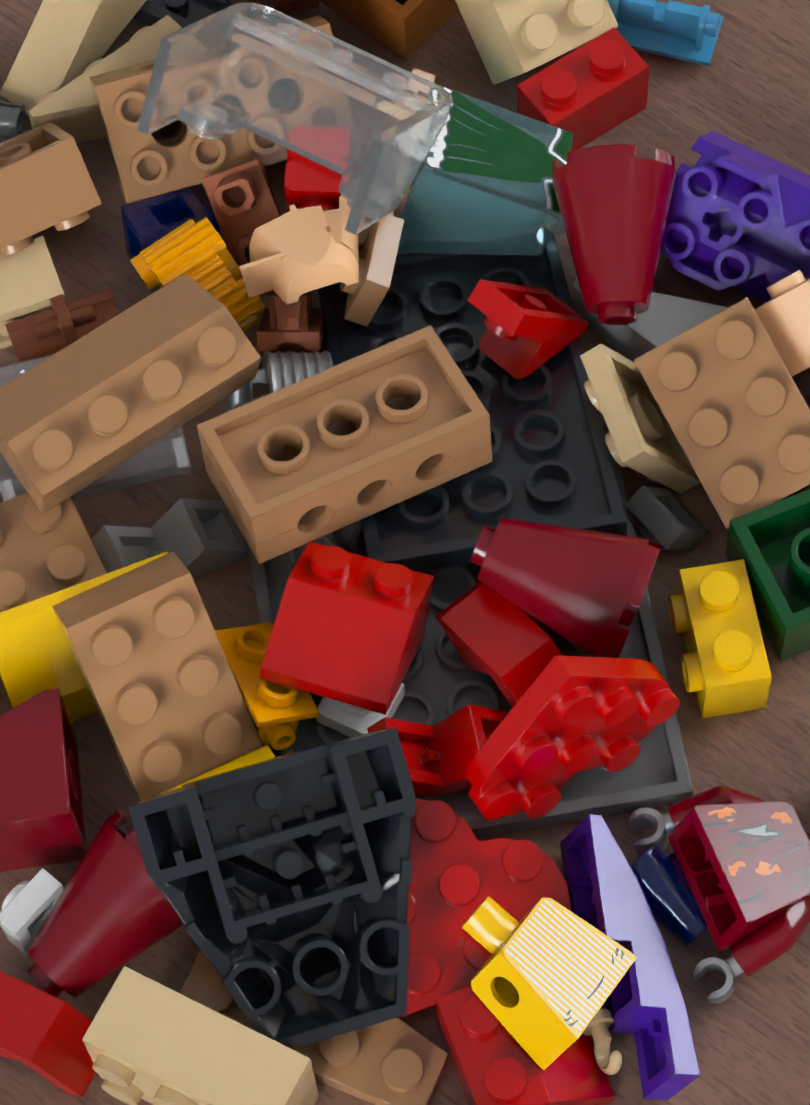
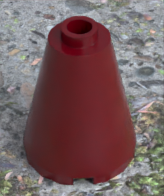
[551,144,676,325]
[470,518,661,658]
[27,809,184,998]

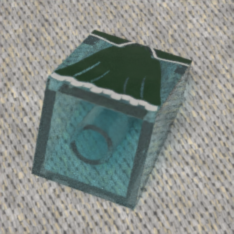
[397,85,573,256]

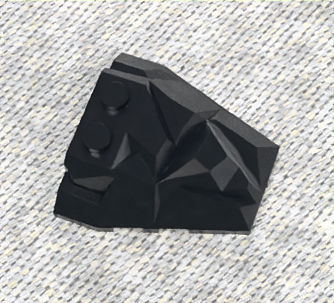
[128,727,415,1049]

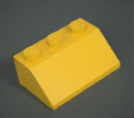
[0,551,168,724]

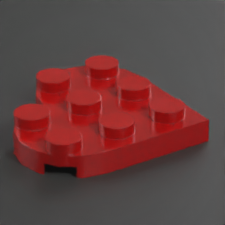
[465,655,680,820]
[399,798,571,1019]

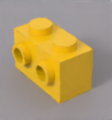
[668,559,772,719]

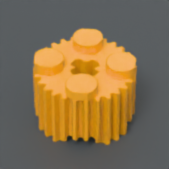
[130,217,265,332]

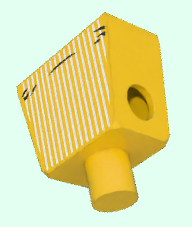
[461,896,637,1070]

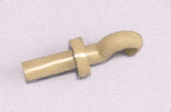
[582,1009,622,1075]

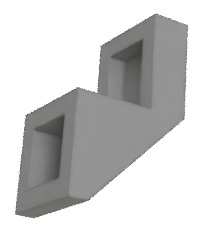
[91,498,249,580]

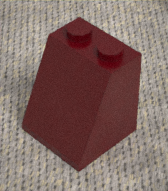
[0,688,87,872]

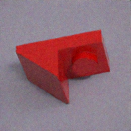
[467,279,589,379]

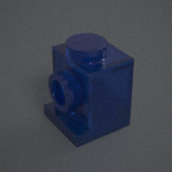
[121,187,220,286]

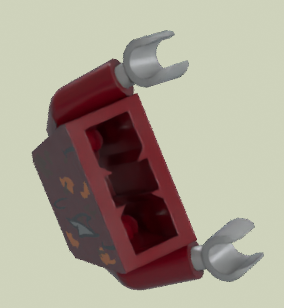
[628,786,810,1004]

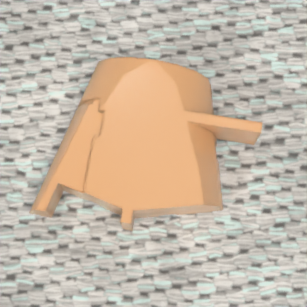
[239,195,359,305]

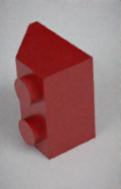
[259,541,434,715]
[436,986,615,1105]

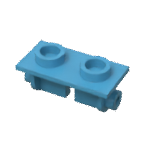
[607,0,723,66]

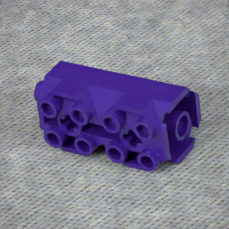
[660,131,810,302]

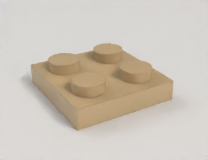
[580,344,701,494]

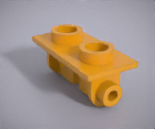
[215,622,320,750]

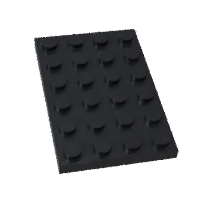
[317,230,627,571]

